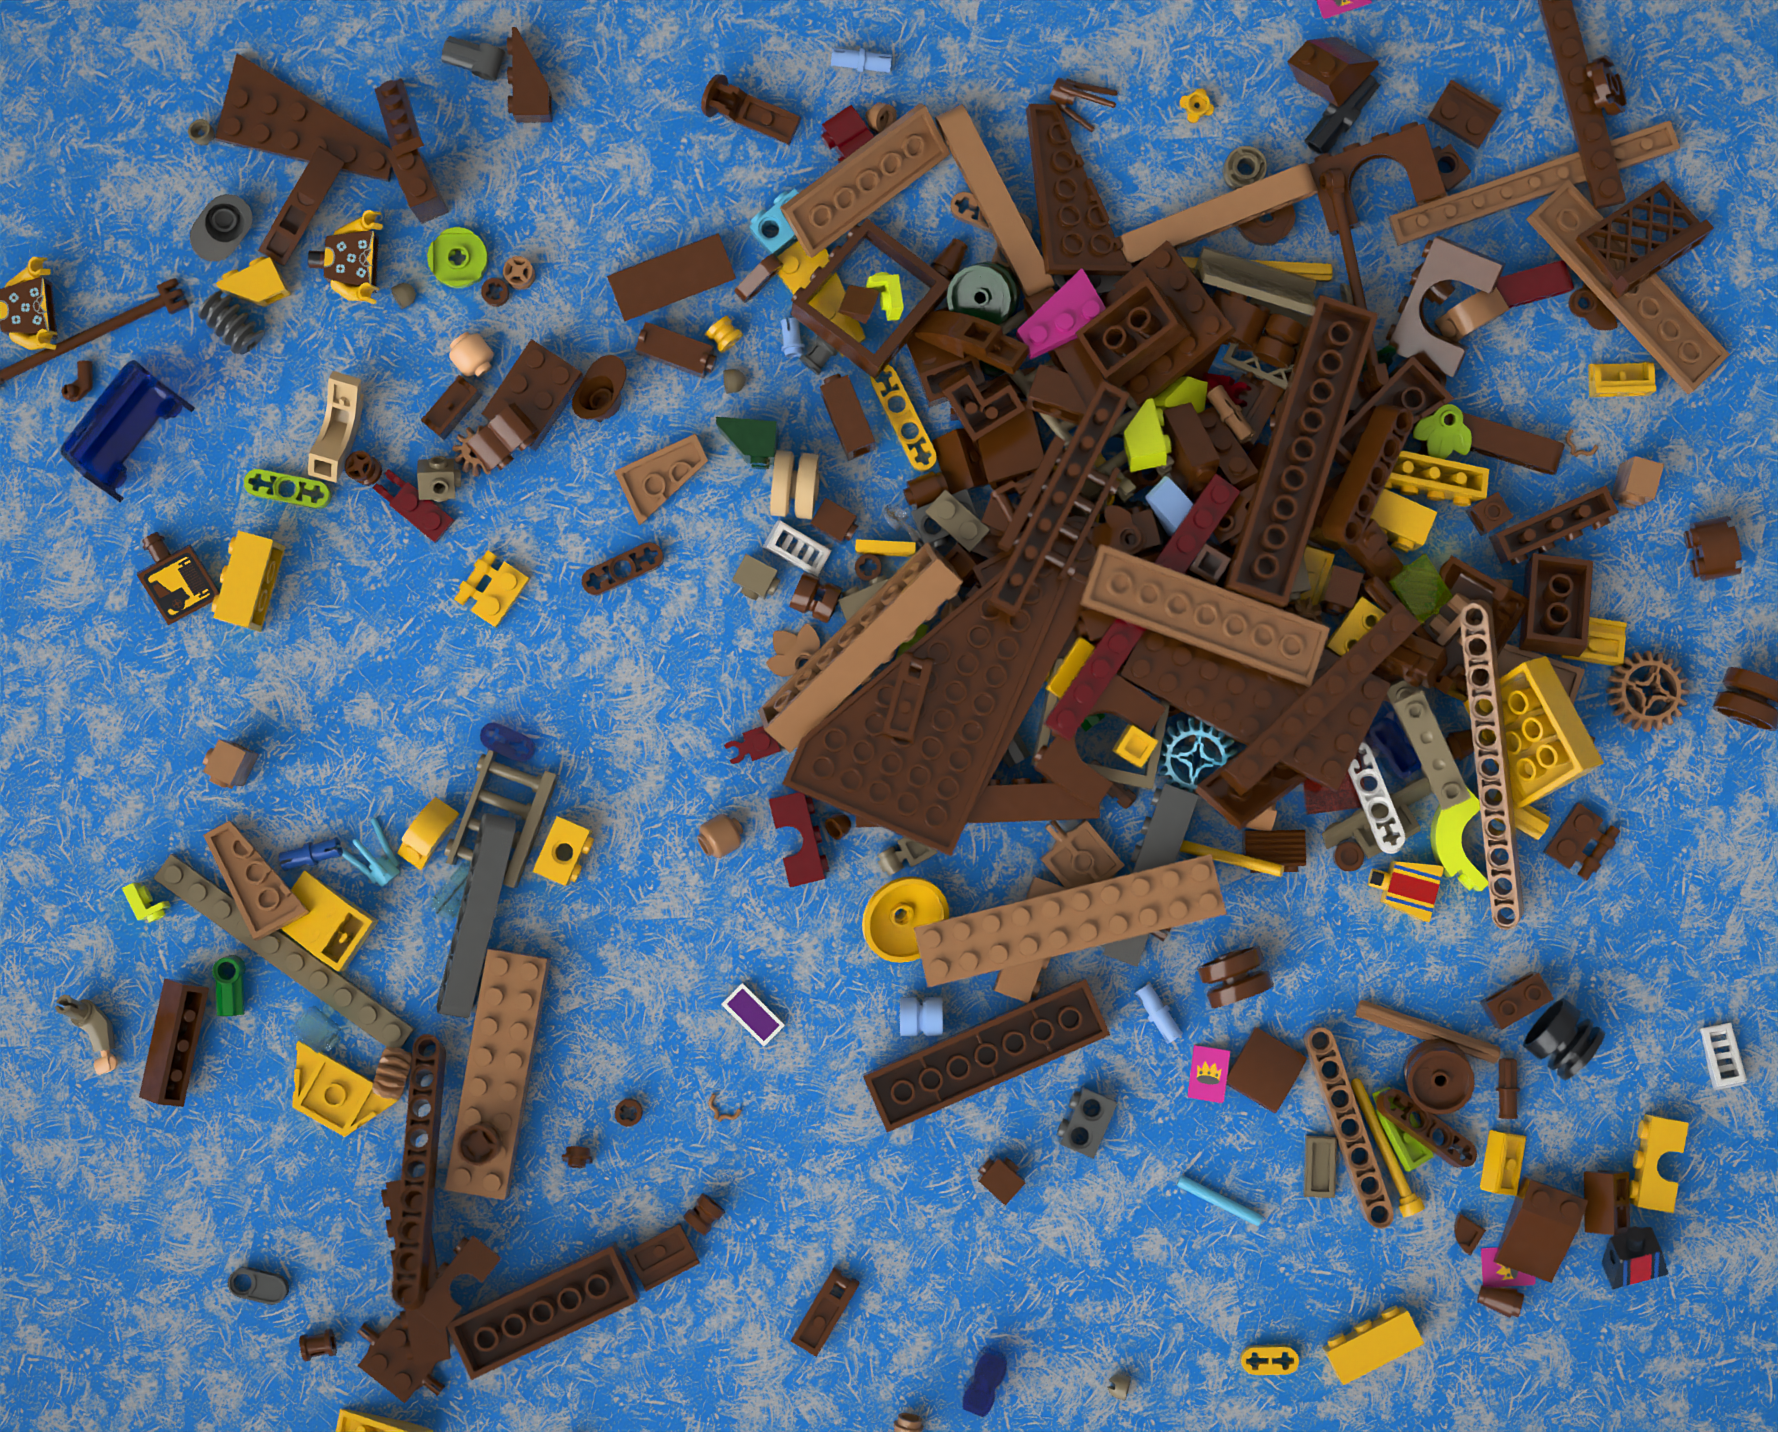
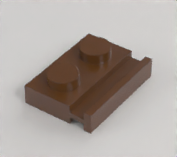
[1427,80,1502,149]
[626,1223,700,1291]

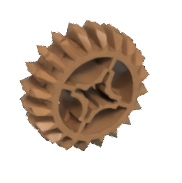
[1606,651,1690,732]

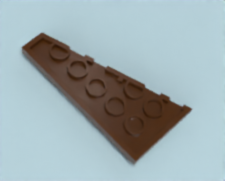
[215,53,393,182]
[1026,104,1133,276]

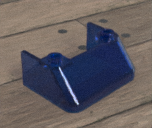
[60,360,195,503]

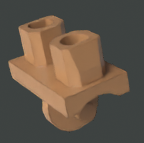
[1428,593,1481,647]

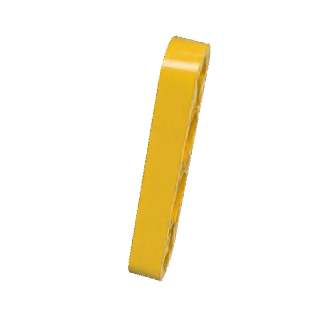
[870,365,936,472]

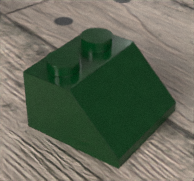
[716,417,779,470]

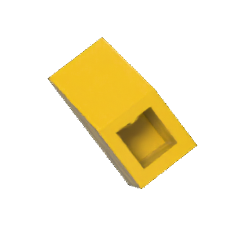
[216,257,291,307]

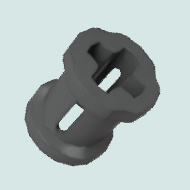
[799,336,838,375]

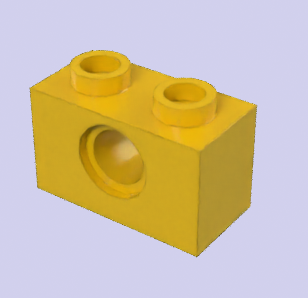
[532,816,594,886]

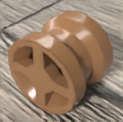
[503,256,535,290]

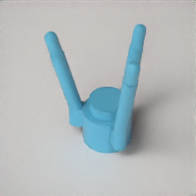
[332,818,400,887]

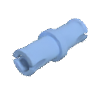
[831,47,892,74]
[1134,983,1184,1044]

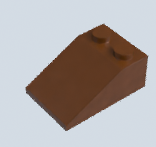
[1493,1176,1588,1283]

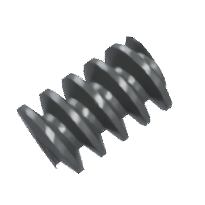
[198,290,265,355]

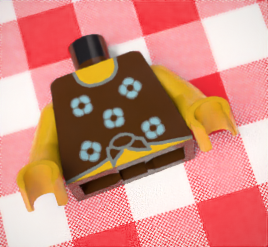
[308,210,383,305]
[0,257,58,350]

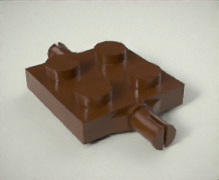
[357,1316,445,1403]

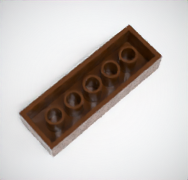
[447,1241,641,1380]

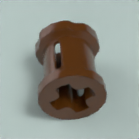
[299,1329,337,1362]

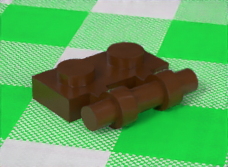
[1543,803,1621,881]

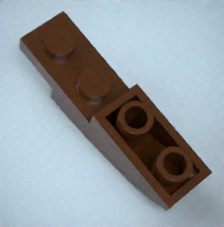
[258,146,346,266]
[914,311,1030,375]

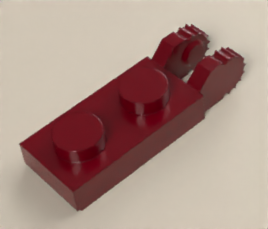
[373,469,455,543]

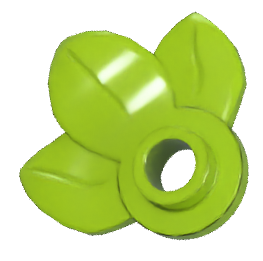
[1413,404,1472,459]

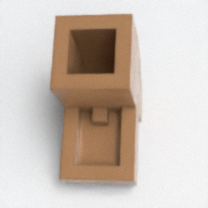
[1434,287,1510,342]

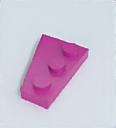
[1016,268,1106,360]

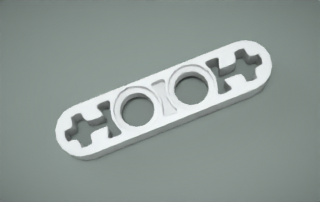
[1348,742,1405,854]

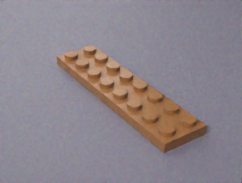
[1526,180,1730,394]
[1079,545,1330,686]

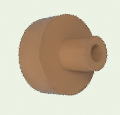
[865,102,897,133]

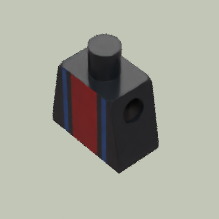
[1602,1226,1668,1289]

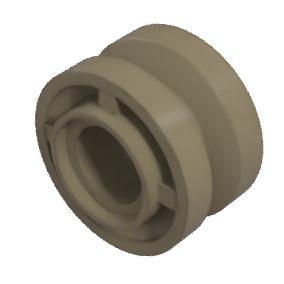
[1223,146,1267,190]

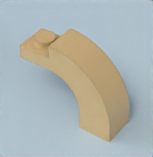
[308,371,364,483]

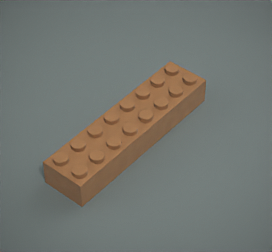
[758,542,963,753]
[445,948,551,1200]

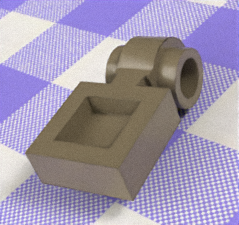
[877,837,938,876]

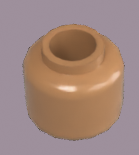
[697,814,743,858]

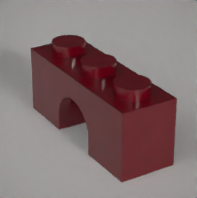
[768,792,830,887]

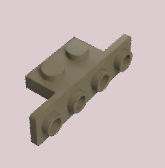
[1322,777,1432,859]

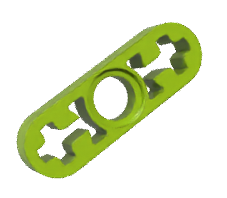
[244,469,332,509]

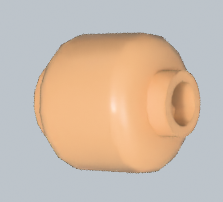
[449,332,494,378]

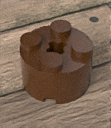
[1212,290,1271,352]
[1684,516,1742,582]

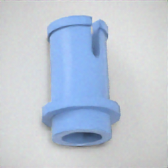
[780,318,805,358]

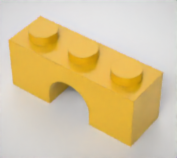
[1629,1114,1689,1213]

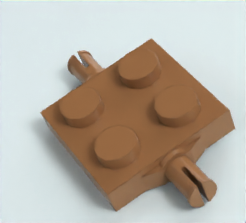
[1039,819,1125,889]

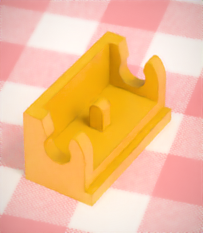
[1588,362,1656,398]

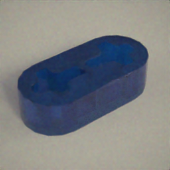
[480,722,536,762]

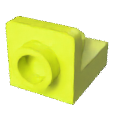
[865,272,904,321]
[122,883,171,923]

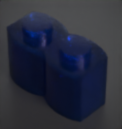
[1364,717,1422,779]
[962,1346,1007,1417]

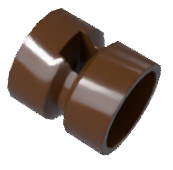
[1253,313,1305,369]
[789,572,843,624]
[457,1122,503,1166]

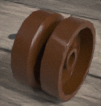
[1712,667,1778,731]
[1197,945,1274,1009]
[1403,1039,1475,1115]

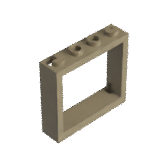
[1031,655,1170,789]

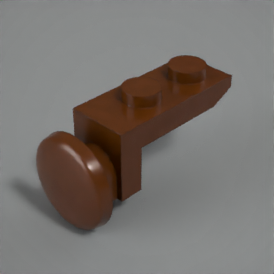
[701,74,802,146]

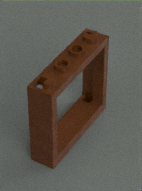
[791,219,951,379]

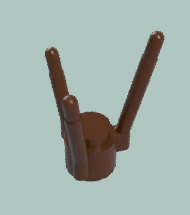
[1049,77,1118,132]

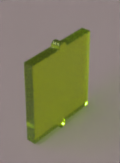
[1389,553,1453,624]

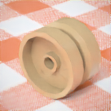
[770,450,820,519]

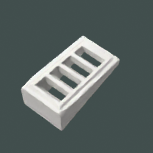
[763,521,832,577]
[1700,1023,1747,1090]

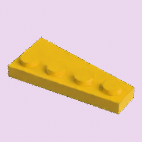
[777,241,866,358]

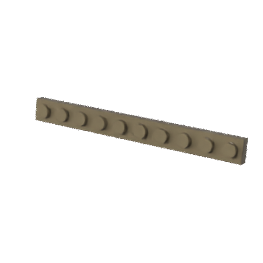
[153,854,415,1048]

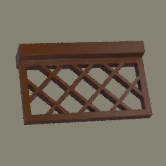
[1575,181,1714,299]

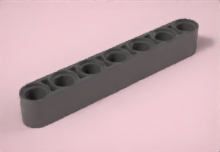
[437,813,516,1019]

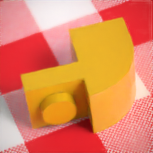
[397,796,460,870]

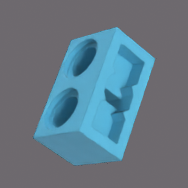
[749,188,799,256]

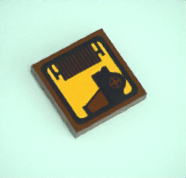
[137,544,220,625]

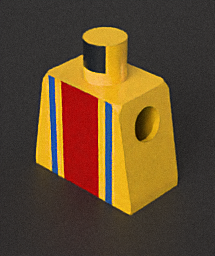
[1367,861,1444,922]

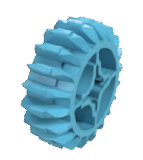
[1158,716,1238,794]

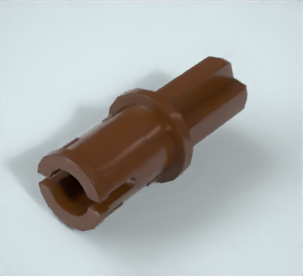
[1496,1058,1520,1119]

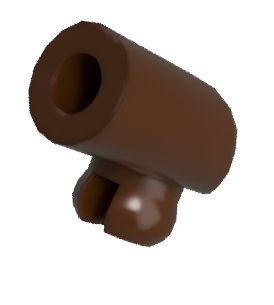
[61,361,93,402]

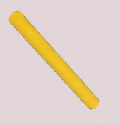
[1179,840,1284,877]

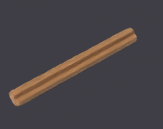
[1356,1000,1501,1064]

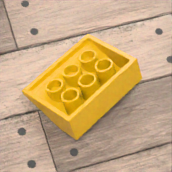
[1463,656,1604,809]

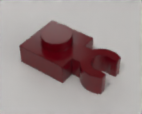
[1202,372,1252,407]
[724,726,781,764]

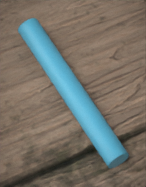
[1176,1175,1263,1226]

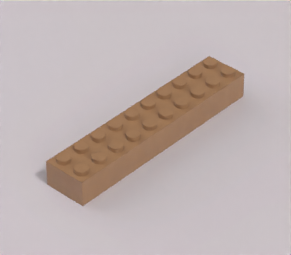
[914,854,1227,987]

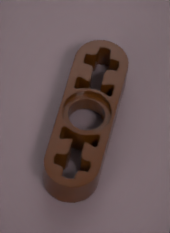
[582,542,664,596]

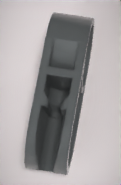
[228,1267,289,1305]

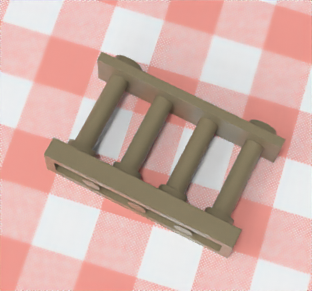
[1387,677,1471,810]
[444,750,559,888]

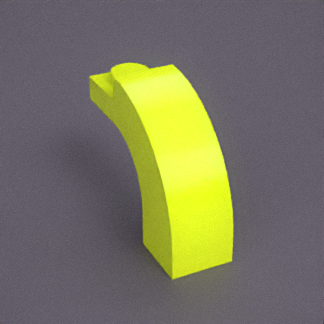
[1430,787,1488,891]

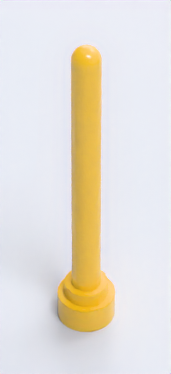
[1351,1078,1425,1217]

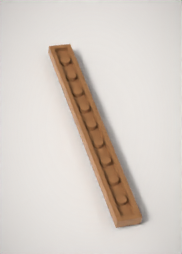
[1388,121,1680,246]

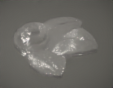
[882,503,924,548]

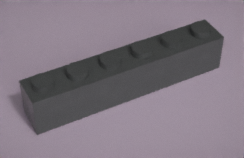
[1099,784,1199,967]

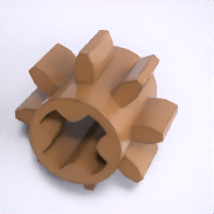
[1285,597,1323,625]

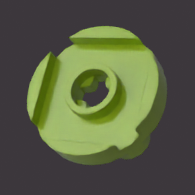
[427,227,488,288]

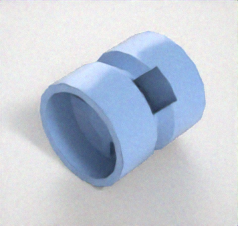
[900,997,943,1036]

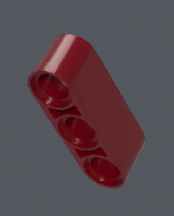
[1496,260,1575,309]

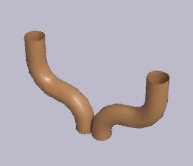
[1565,429,1598,457]
[708,1094,742,1122]

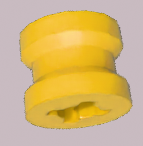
[705,315,743,353]

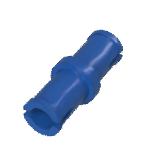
[279,837,343,871]

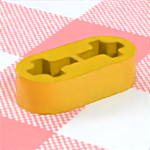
[1240,1345,1299,1375]

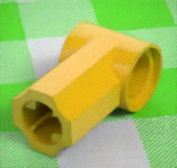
[1493,790,1551,840]

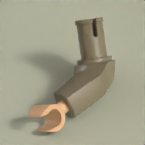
[55,995,118,1075]

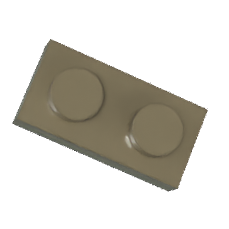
[925,490,990,552]

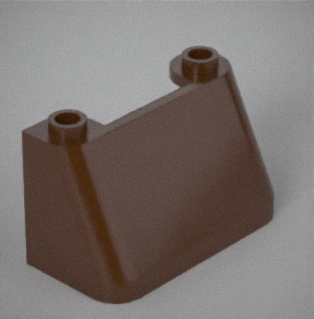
[1422,555,1528,702]

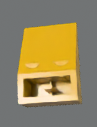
[281,870,379,972]

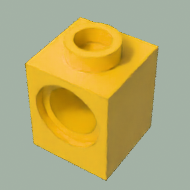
[1111,725,1158,768]

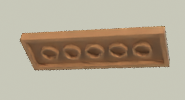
[780,103,950,258]

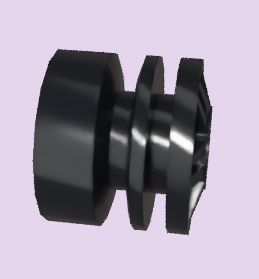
[1523,998,1605,1080]

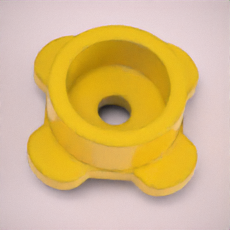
[1179,88,1214,123]

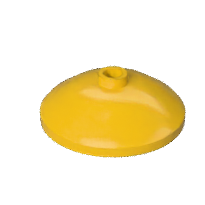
[862,877,949,963]

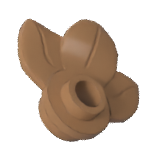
[766,623,820,677]

